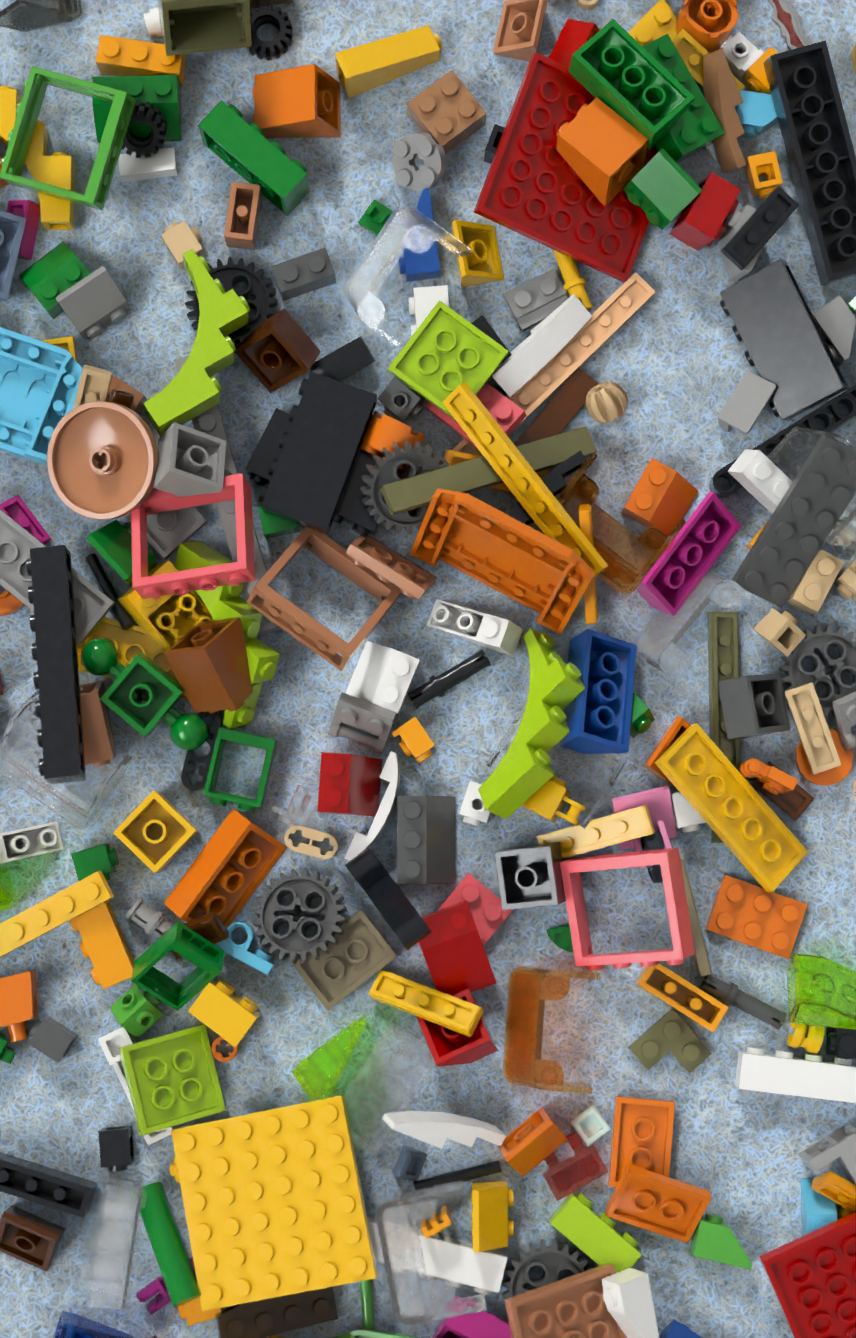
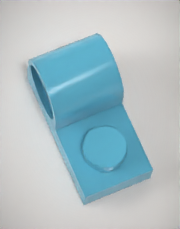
[217,921,275,975]

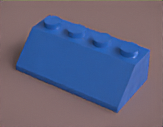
[560,629,637,754]

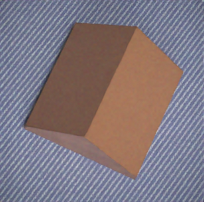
[493,0,548,62]

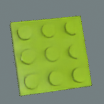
[388,300,509,422]
[119,1024,226,1135]

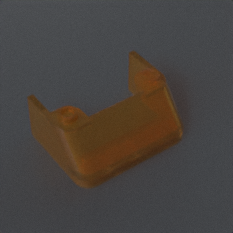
[543,453,686,594]
[502,966,600,1094]

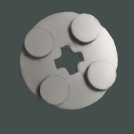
[392,132,447,191]

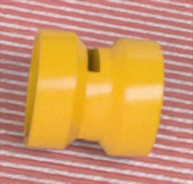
[787,1018,825,1055]

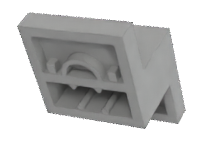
[798,1123,856,1185]

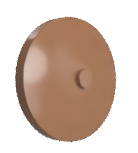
[47,401,159,519]

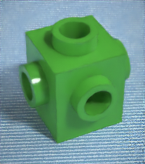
[110,984,163,1038]

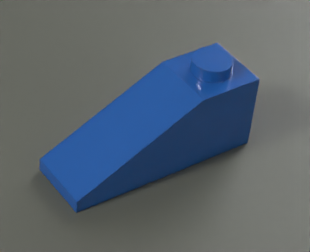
[398,188,440,282]

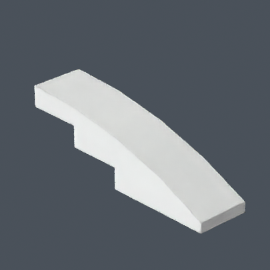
[492,294,592,397]
[382,1111,506,1149]

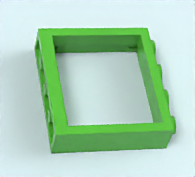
[0,66,136,211]

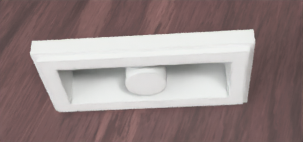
[119,147,178,183]

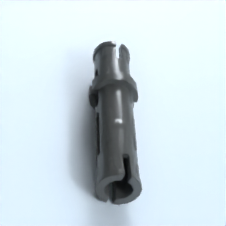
[700,974,787,1030]

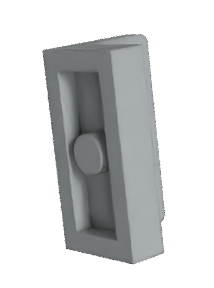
[717,370,776,434]

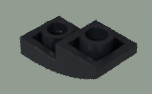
[310,336,375,381]

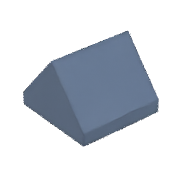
[393,1144,427,1181]

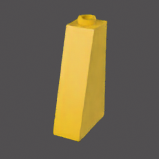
[335,25,443,99]

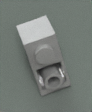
[813,296,856,367]

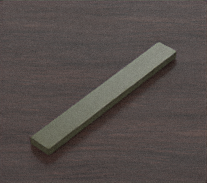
[381,426,597,516]
[708,612,741,843]

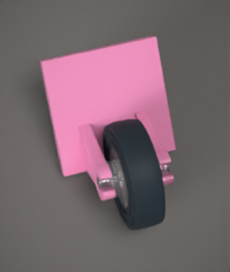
[612,785,677,883]

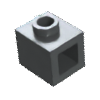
[377,377,425,421]

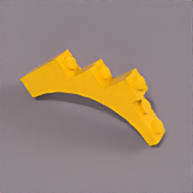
[0,86,76,230]

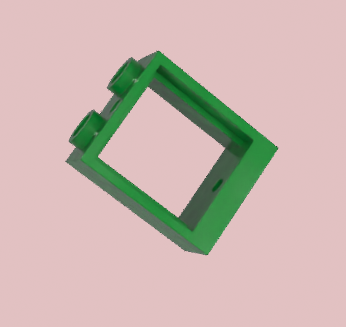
[203,727,278,812]
[131,921,225,1011]

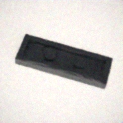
[721,186,799,271]

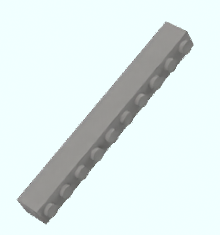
[174,356,282,637]

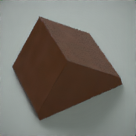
[0,1205,66,1272]

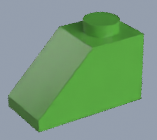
[689,1213,752,1270]

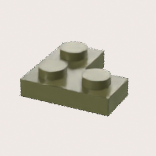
[629,1008,711,1073]

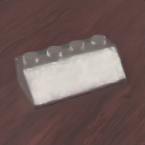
[81,1173,146,1309]

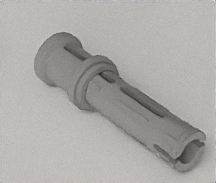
[124,897,173,938]

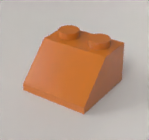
[621,458,698,540]

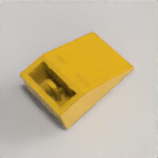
[117,560,213,651]

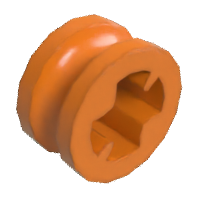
[211,1036,239,1062]

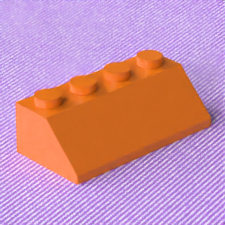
[164,808,287,928]

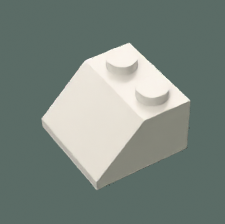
[346,641,420,715]

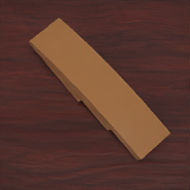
[703,48,747,173]

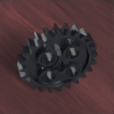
[185,257,278,347]

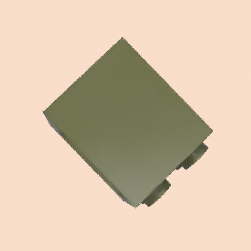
[157,0,252,56]

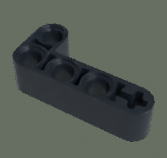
[345,847,432,950]

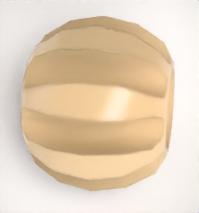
[585,381,628,423]

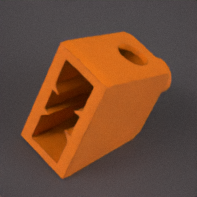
[0,970,38,1042]

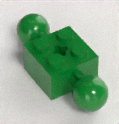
[81,638,208,750]

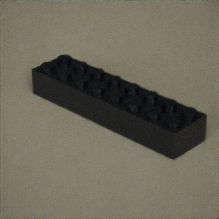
[763,40,856,285]

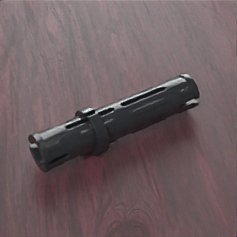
[407,649,491,709]

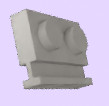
[503,269,568,332]

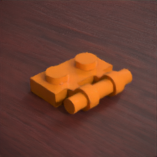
[739,759,798,795]

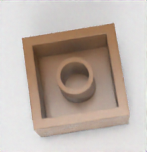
[407,70,486,154]

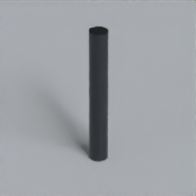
[86,554,133,630]
[413,1160,502,1194]

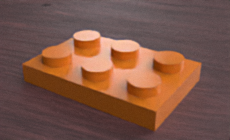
[705,874,808,959]
[608,1096,675,1187]
[605,1164,711,1243]

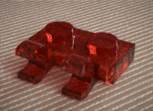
[542,1130,608,1201]

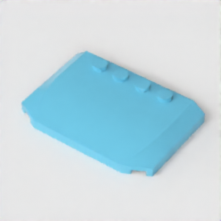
[0,327,82,465]

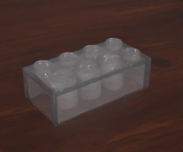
[343,1019,435,1156]

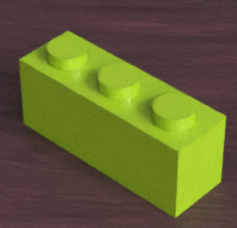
[549,1191,642,1273]

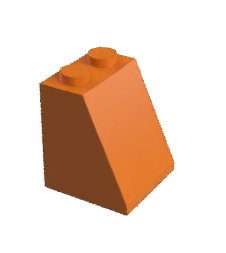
[252,64,341,138]
[556,97,649,206]

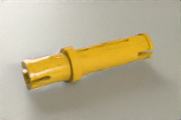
[552,249,593,312]

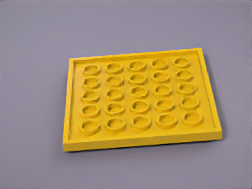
[171,1095,378,1311]

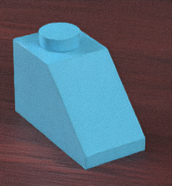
[735,90,778,138]
[800,1178,837,1236]

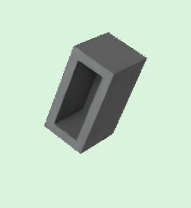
[272,247,336,301]

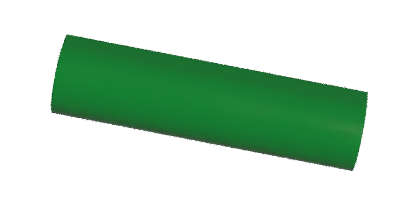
[133,1182,201,1308]

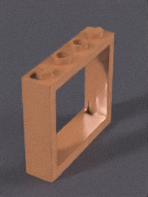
[246,527,401,671]

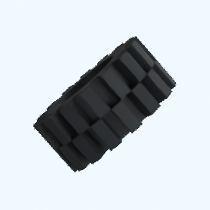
[246,4,293,61]
[121,100,167,158]

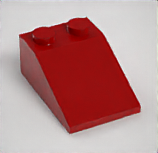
[419,900,497,996]

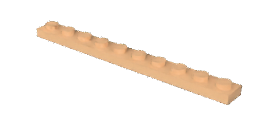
[442,272,656,460]

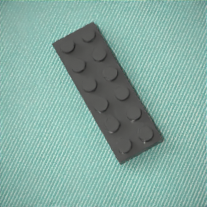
[732,433,856,608]

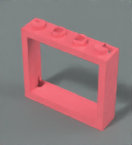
[131,473,255,600]
[560,847,695,971]

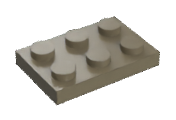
[292,910,398,1010]

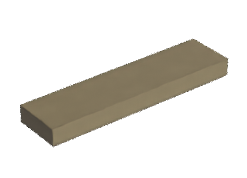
[680,859,712,976]

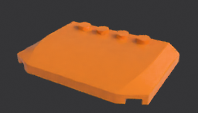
[409,488,595,635]

